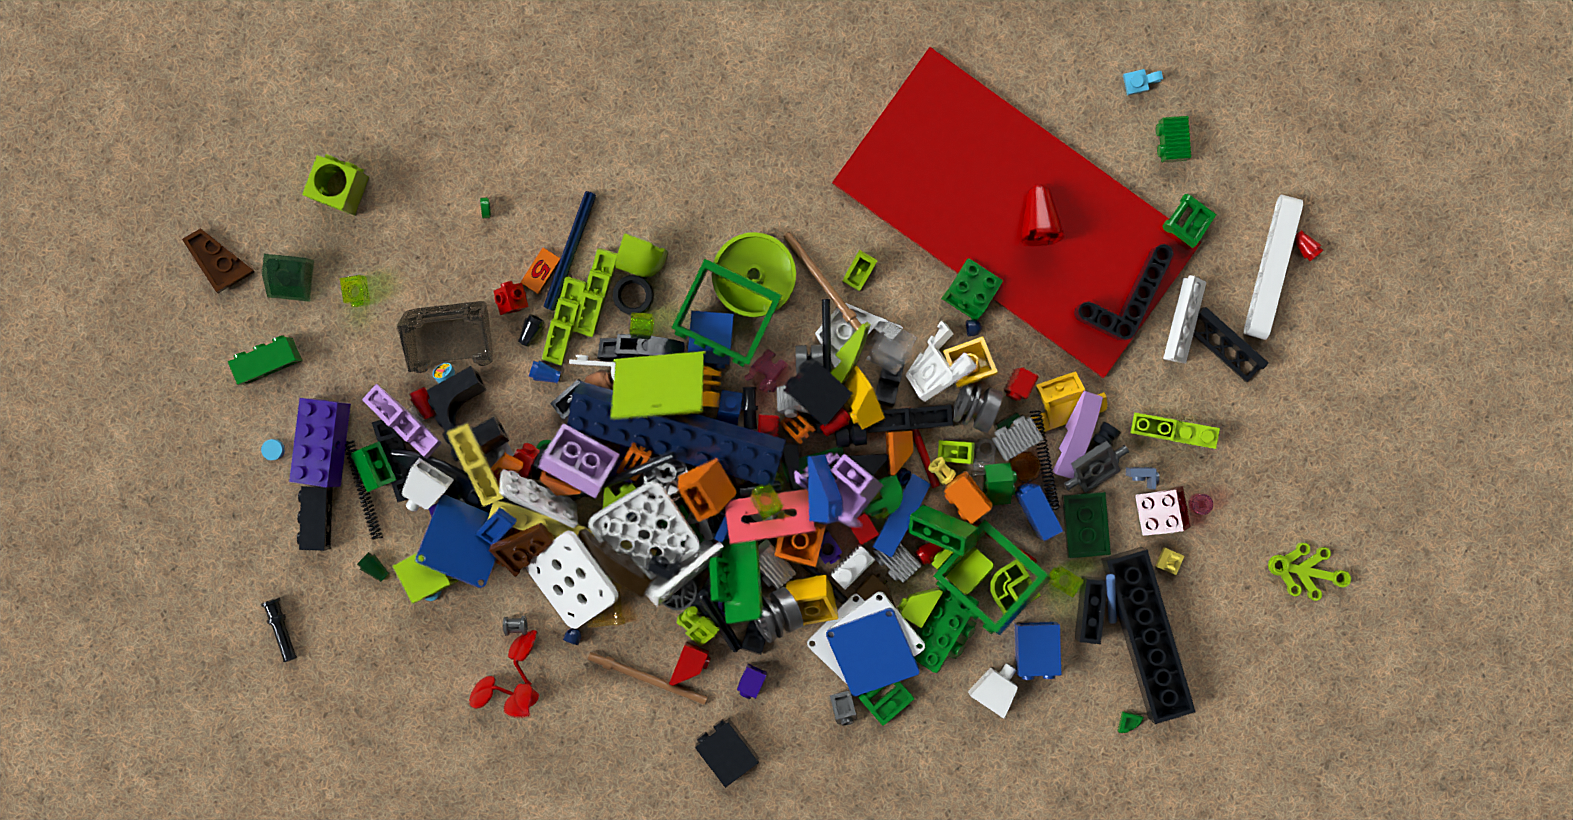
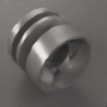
[953,382,1003,433]
[643,455,688,505]
[754,587,803,643]

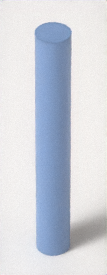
[1106,574,1117,624]

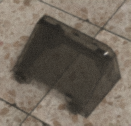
[397,301,494,373]

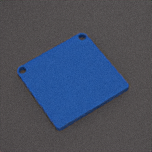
[415,494,505,588]
[826,608,920,696]

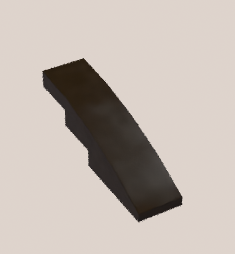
[577,528,653,597]

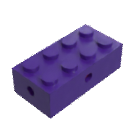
[289,398,351,487]

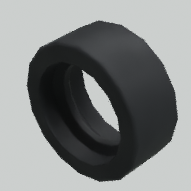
[613,275,654,316]

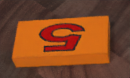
[520,248,561,294]
[491,453,523,485]

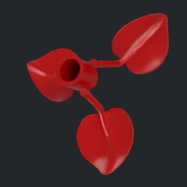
[469,630,539,718]

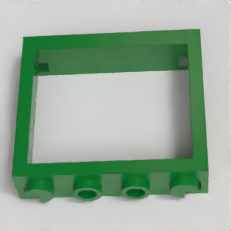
[671,258,782,367]
[933,519,1051,636]

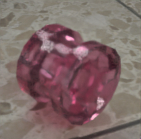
[1188,493,1213,515]

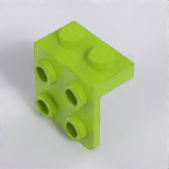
[932,547,994,595]

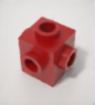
[493,281,529,315]

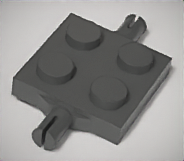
[1064,441,1129,493]

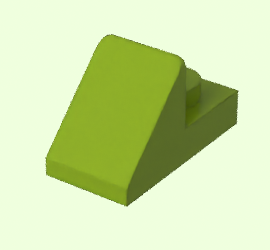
[603,482,639,509]

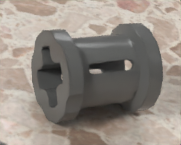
[503,615,528,636]

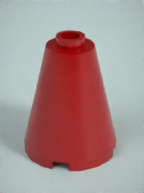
[1021,185,1064,246]

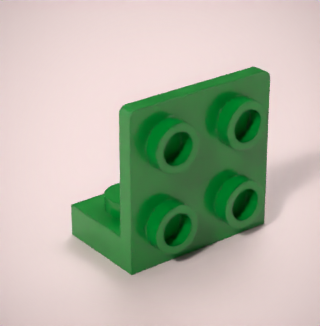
[941,258,1003,320]

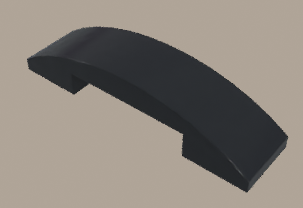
[371,419,409,502]

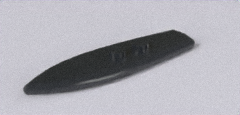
[391,449,520,513]

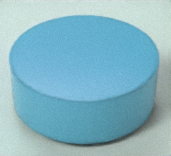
[261,439,285,460]

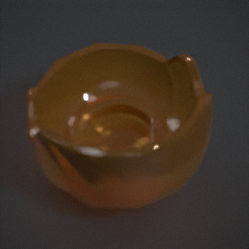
[1009,452,1041,483]

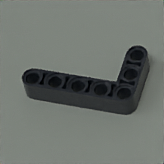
[1074,244,1173,341]

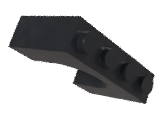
[427,366,510,462]

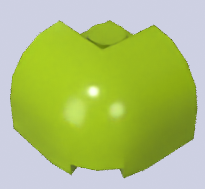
[615,233,668,278]
[990,560,1041,615]

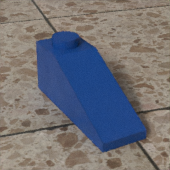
[808,455,843,523]

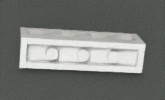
[1163,275,1206,364]
[646,540,723,607]

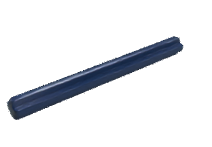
[544,191,596,311]

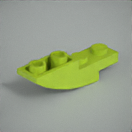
[1131,412,1220,449]

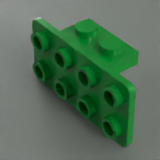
[709,538,763,624]
[914,584,979,673]

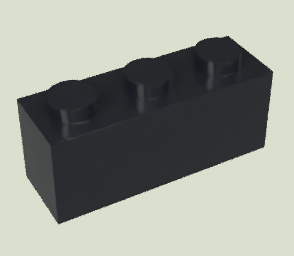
[297,485,333,551]
[1075,576,1107,645]

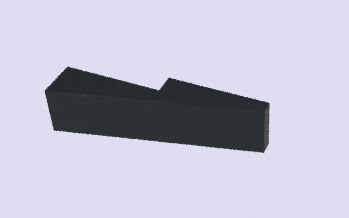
[868,405,953,433]
[782,442,805,491]

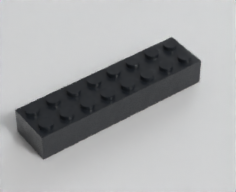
[1101,547,1196,724]

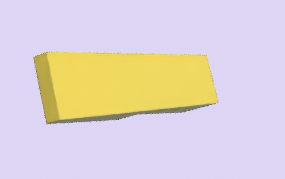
[447,424,503,506]

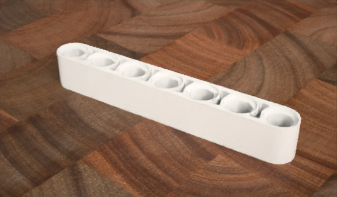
[1244,195,1303,340]

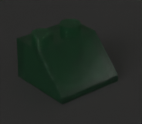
[262,254,314,302]

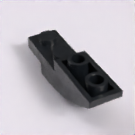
[598,334,685,361]

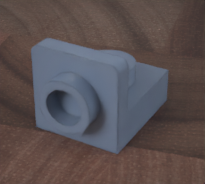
[1126,467,1159,489]

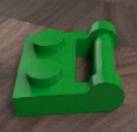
[1163,194,1216,248]
[858,681,915,726]

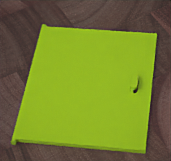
[611,351,706,419]

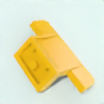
[1031,371,1108,431]

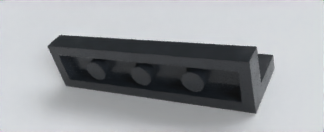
[1193,307,1269,382]

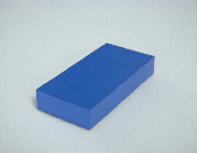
[476,507,517,544]

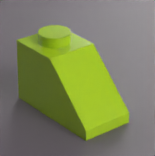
[897,587,943,628]

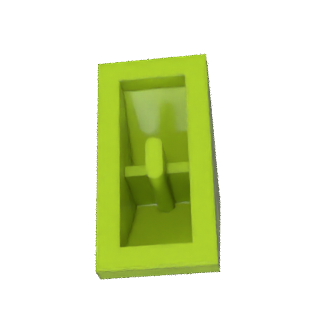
[842,250,878,291]
[938,440,975,464]

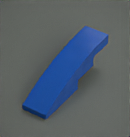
[872,474,931,558]

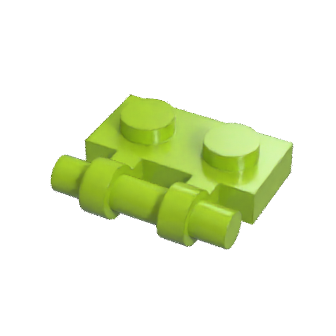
[677,606,719,646]

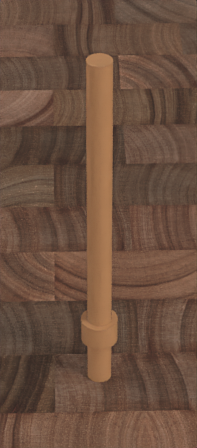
[783,232,862,331]
[587,652,707,705]

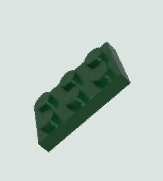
[1062,492,1111,558]

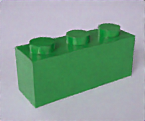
[227,335,302,385]
[908,505,978,556]

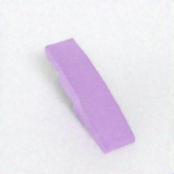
[362,384,442,459]
[1053,391,1103,479]

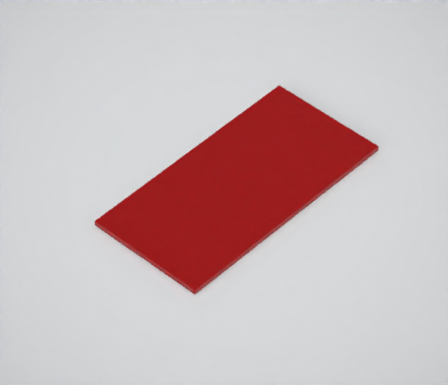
[832,47,1202,378]

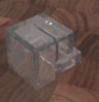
[866,321,918,375]

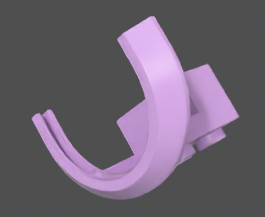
[794,454,883,527]

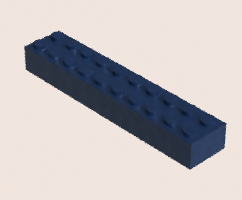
[567,381,786,487]

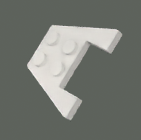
[815,303,903,383]
[906,321,977,401]

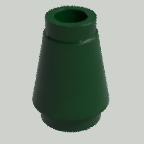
[357,552,389,582]

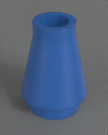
[528,360,561,384]

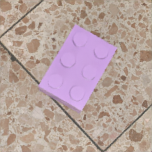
[539,423,620,498]

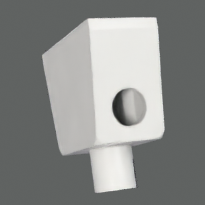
[402,458,454,511]
[968,663,1018,718]

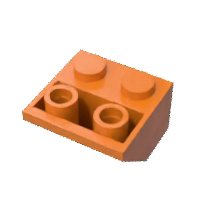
[678,458,737,522]
[944,471,993,524]

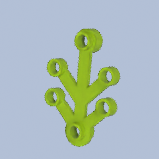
[1268,542,1351,601]

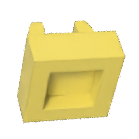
[1155,547,1184,575]

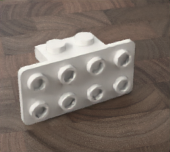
[500,469,578,528]

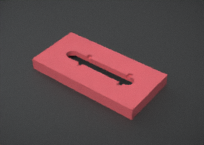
[724,489,815,544]

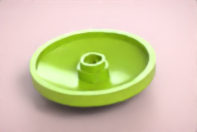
[712,232,796,317]

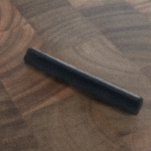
[697,589,742,653]

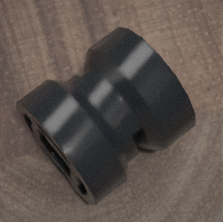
[1092,422,1121,447]

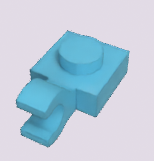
[1123,69,1163,96]

